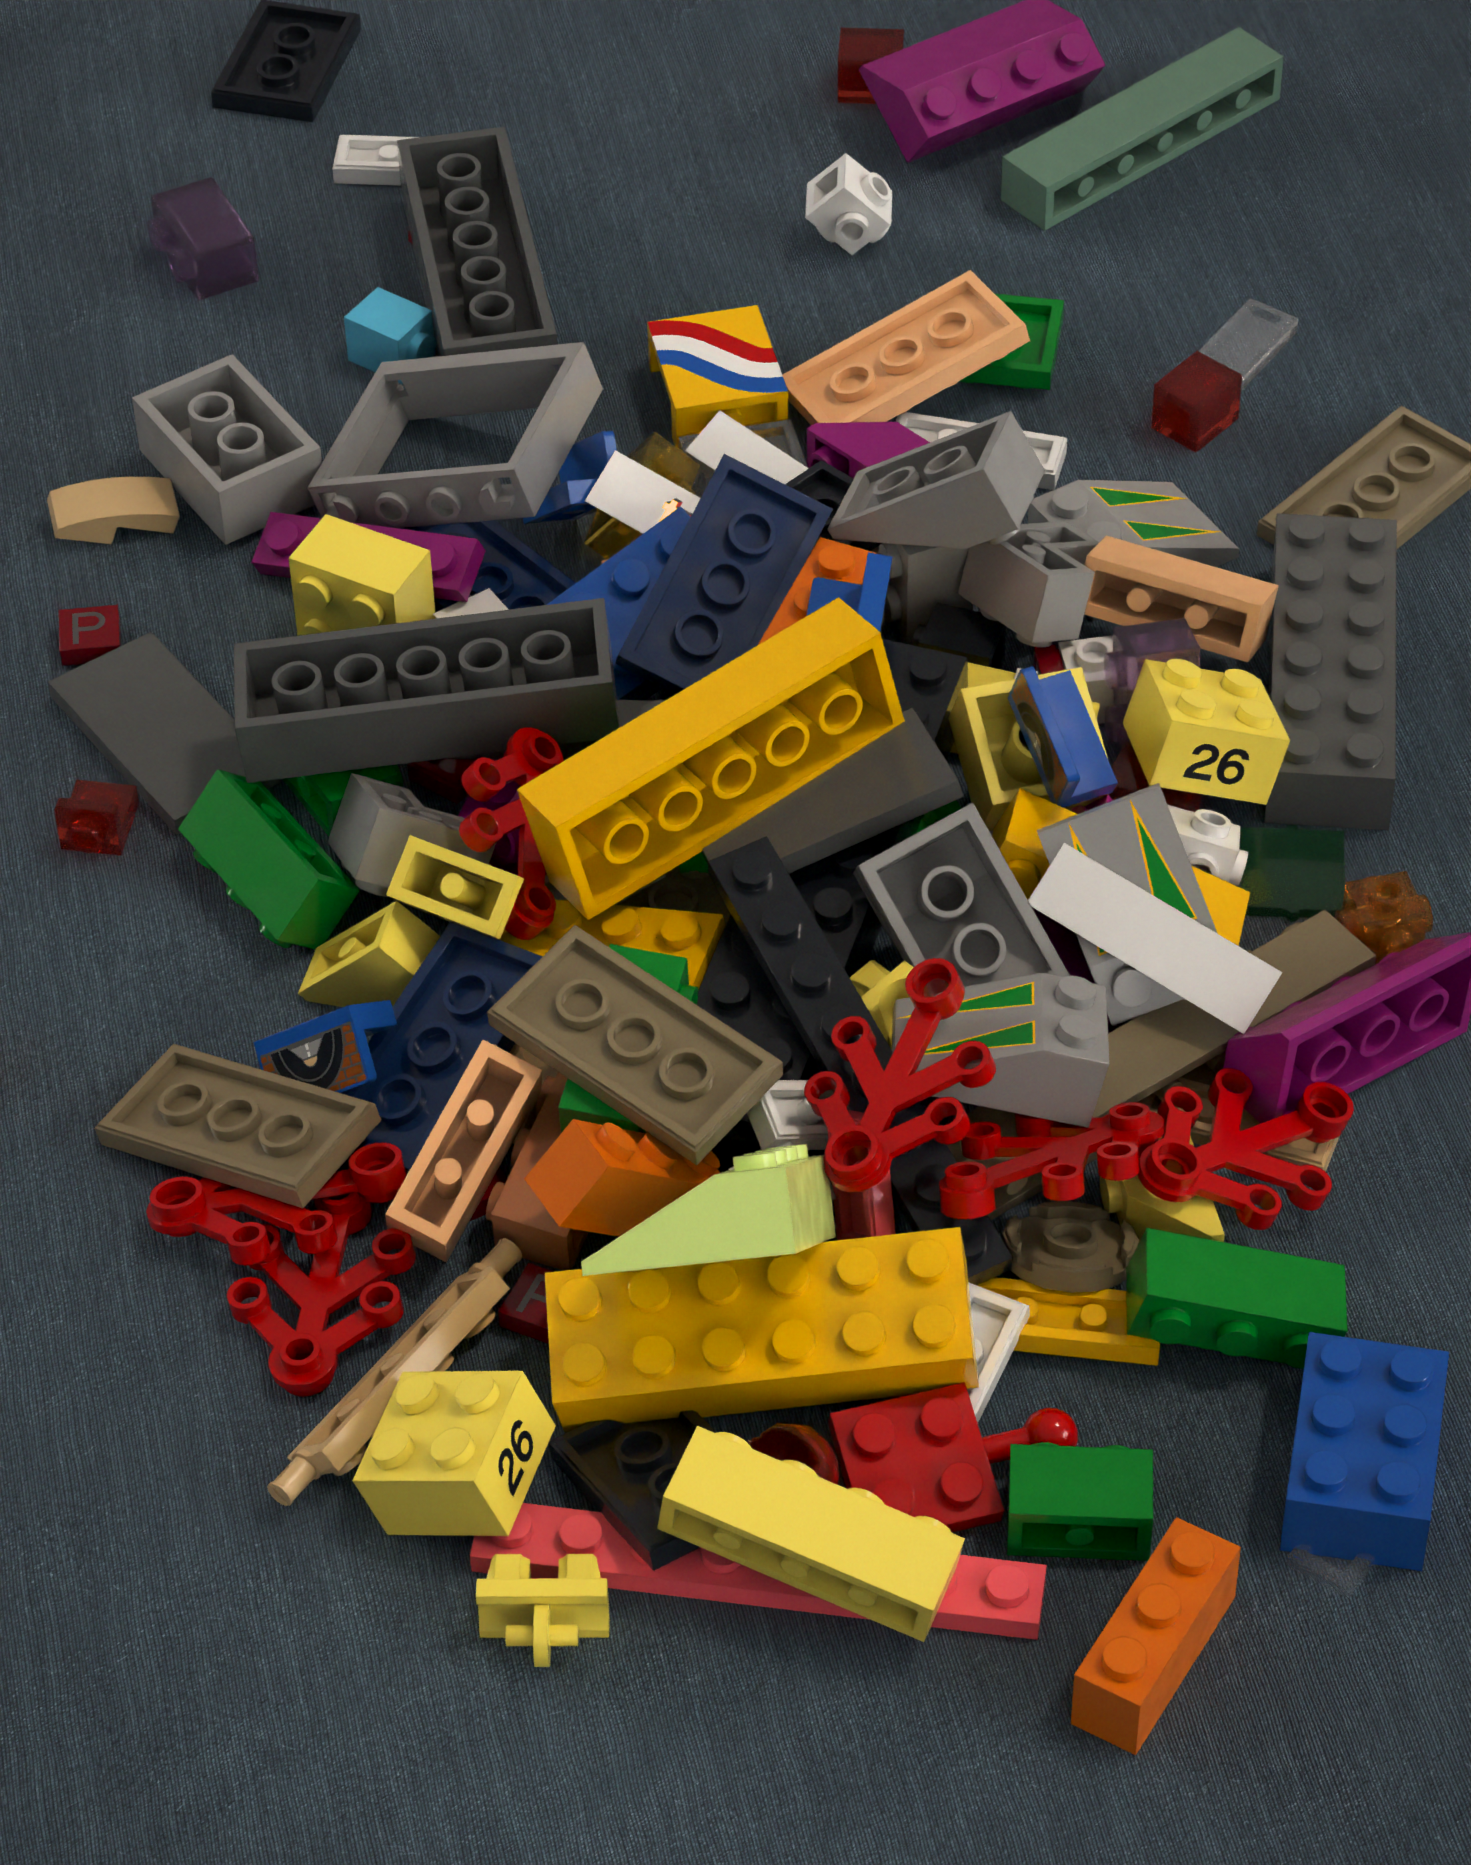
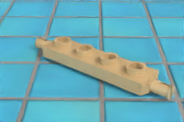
[267,1238,522,1506]

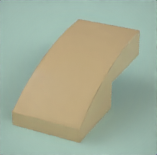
[47,476,180,545]

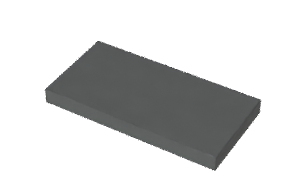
[48,632,281,835]
[701,708,963,873]

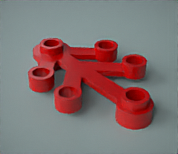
[459,727,564,940]
[804,958,996,1192]
[1138,1068,1354,1230]
[939,1102,1165,1219]
[146,1143,407,1266]
[227,1192,416,1396]

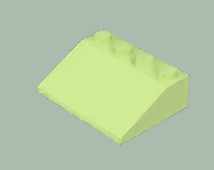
[581,1144,836,1276]

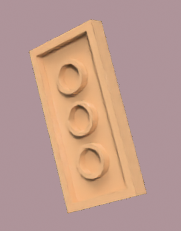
[783,270,1030,425]

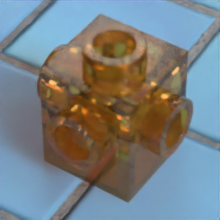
[1335,871,1433,965]

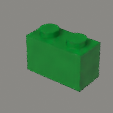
[1007,1442,1153,1561]

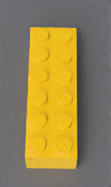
[517,597,905,920]
[545,1227,979,1432]

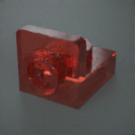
[54,779,139,856]

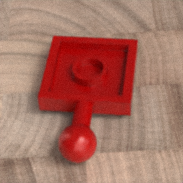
[828,1382,1078,1532]

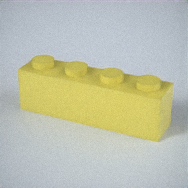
[657,1426,965,1642]

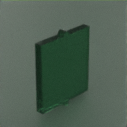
[1240,824,1346,922]

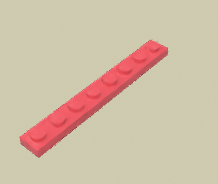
[470,1503,1047,1640]

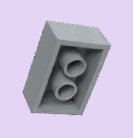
[132,354,322,545]

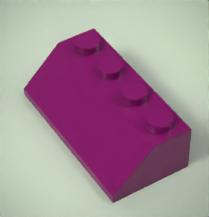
[859,0,1106,163]
[1223,932,1471,1124]

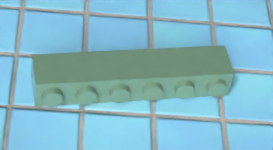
[1001,27,1283,231]

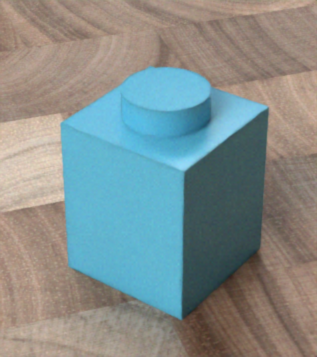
[344,287,436,384]

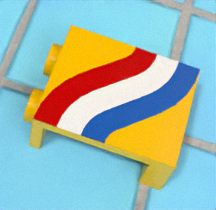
[647,305,788,452]

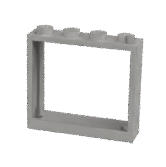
[307,342,603,528]

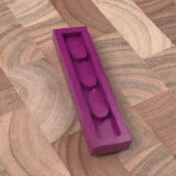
[251,512,486,602]

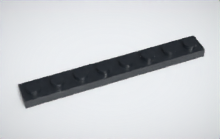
[708,836,1013,1285]

